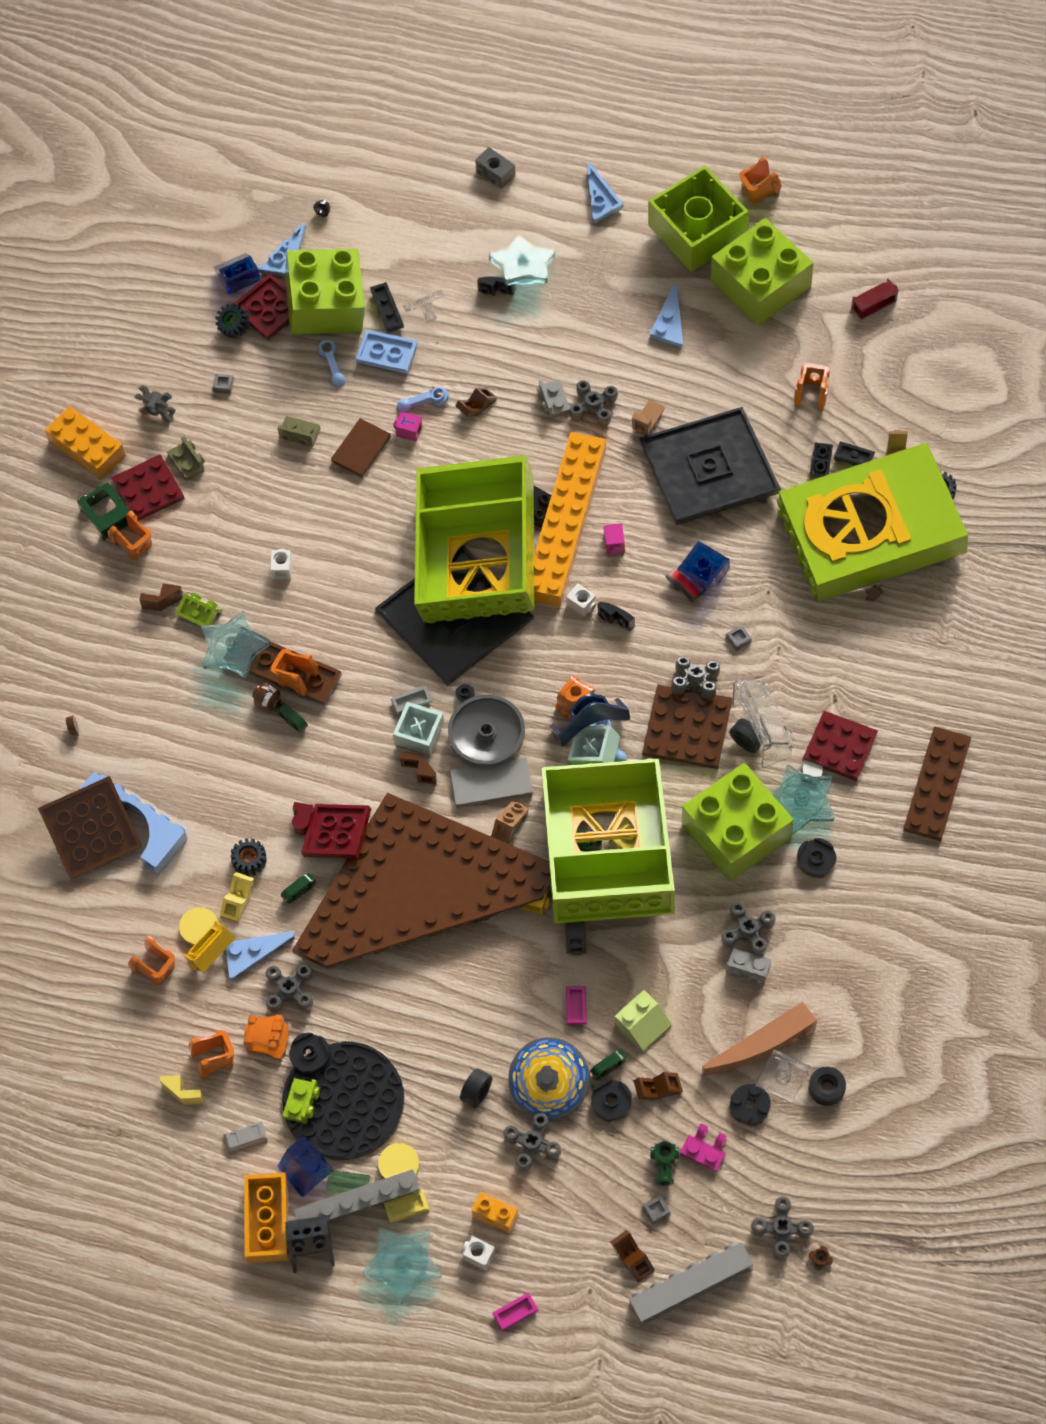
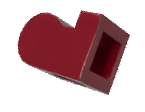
[292,802,314,835]

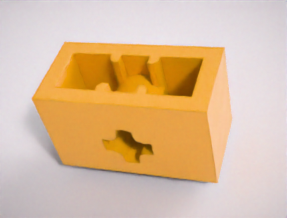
[471,1192,519,1234]

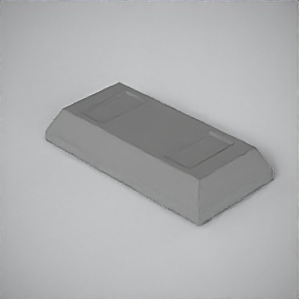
[390,685,433,715]
[223,1121,268,1153]

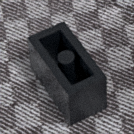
[565,921,587,956]

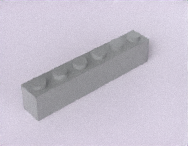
[294,1169,420,1222]
[629,1242,753,1327]

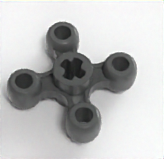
[569,380,618,426]
[671,657,720,699]
[721,902,776,956]
[266,964,313,1013]
[503,1113,561,1172]
[751,1197,814,1260]

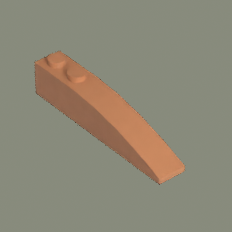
[702,1002,817,1075]

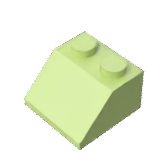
[615,990,672,1052]

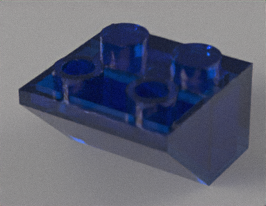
[214,253,261,295]

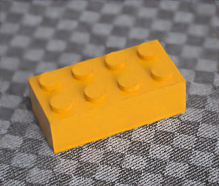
[45,405,126,480]
[244,1173,289,1263]

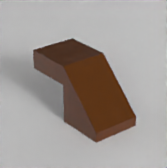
[455,387,497,417]
[139,583,184,611]
[400,751,437,785]
[633,1072,683,1100]
[610,1230,655,1282]

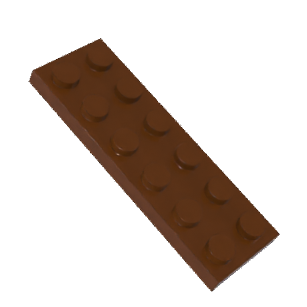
[223,629,342,706]
[903,726,971,841]

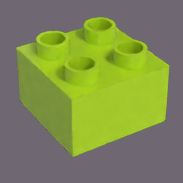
[648,165,749,272]
[711,218,814,326]
[285,248,365,335]
[682,762,794,882]

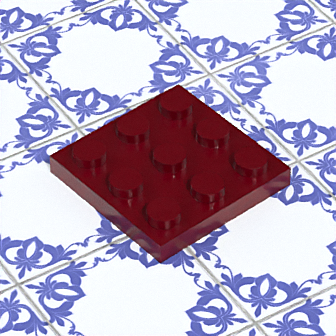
[234,274,289,340]
[111,454,185,521]
[802,711,878,781]
[301,804,371,859]

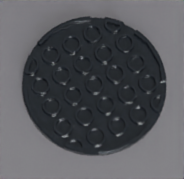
[282,1041,405,1160]

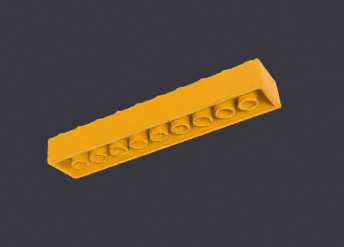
[534,432,606,607]

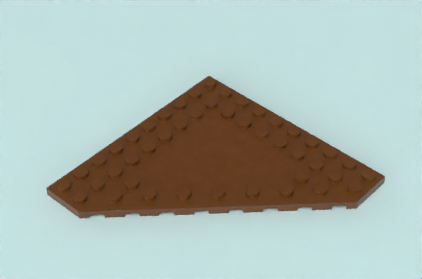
[292,792,551,969]

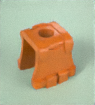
[739,156,782,203]
[794,363,830,410]
[108,511,152,559]
[271,649,319,696]
[555,676,595,721]
[128,935,175,985]
[243,1015,289,1060]
[189,1030,234,1080]

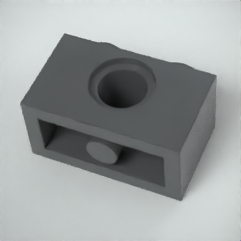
[475,147,516,188]

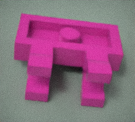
[680,1123,727,1173]

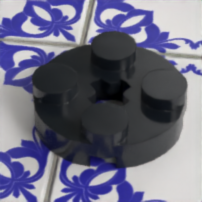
[797,838,837,878]
[289,1033,330,1074]
[591,1079,632,1122]
[730,1084,771,1126]

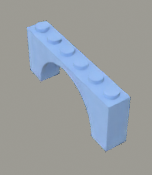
[80,772,187,875]

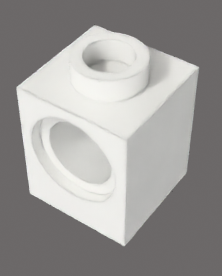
[270,549,293,579]
[566,583,596,617]
[461,1236,496,1271]

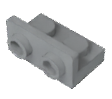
[536,379,570,418]
[726,948,772,984]

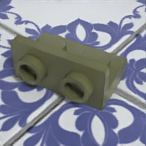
[277,416,321,446]
[167,436,205,481]

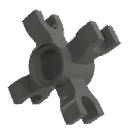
[134,385,176,422]

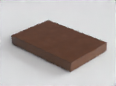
[331,418,391,477]

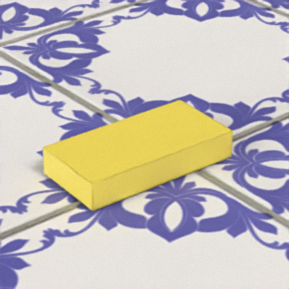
[383,1190,429,1224]

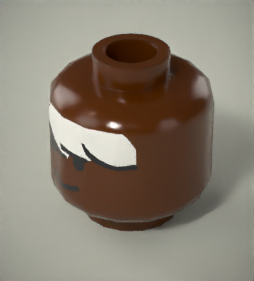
[252,683,282,712]

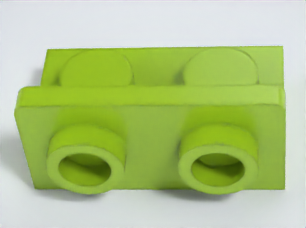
[176,592,222,630]
[282,1078,320,1124]

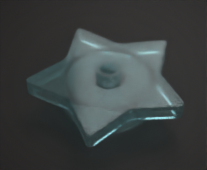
[488,236,555,286]
[201,611,271,678]
[771,765,835,835]
[362,1228,442,1304]

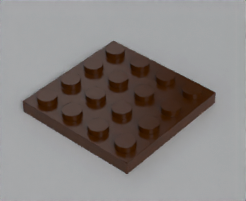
[642,684,733,769]
[38,776,142,880]

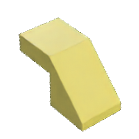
[220,872,254,921]
[160,1075,203,1105]

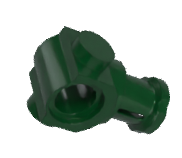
[650,1141,679,1186]

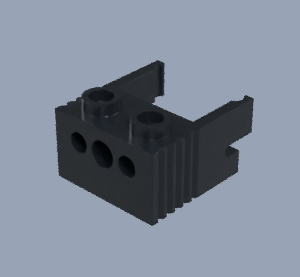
[285,1215,335,1273]

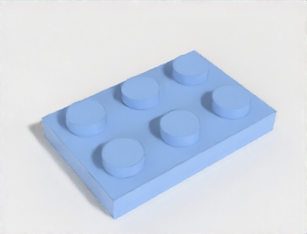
[356,330,418,374]

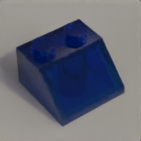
[677,540,730,589]
[277,1136,334,1197]

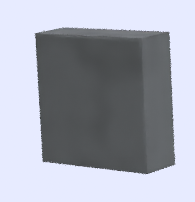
[213,374,234,394]
[726,625,752,651]
[643,1195,671,1224]

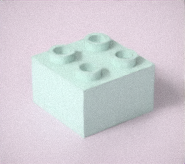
[393,702,444,756]
[568,726,620,765]

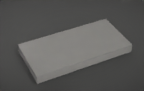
[450,758,533,808]

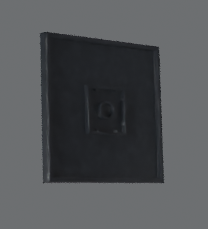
[639,407,781,525]
[375,545,534,686]

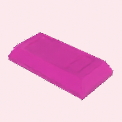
[566,986,587,1025]
[492,1292,539,1331]

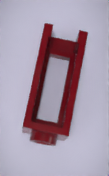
[851,278,899,320]

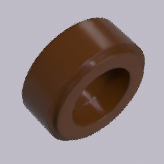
[66,715,79,735]

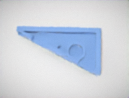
[587,163,623,223]
[258,223,306,277]
[650,285,683,348]
[226,931,295,981]

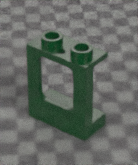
[77,482,130,541]

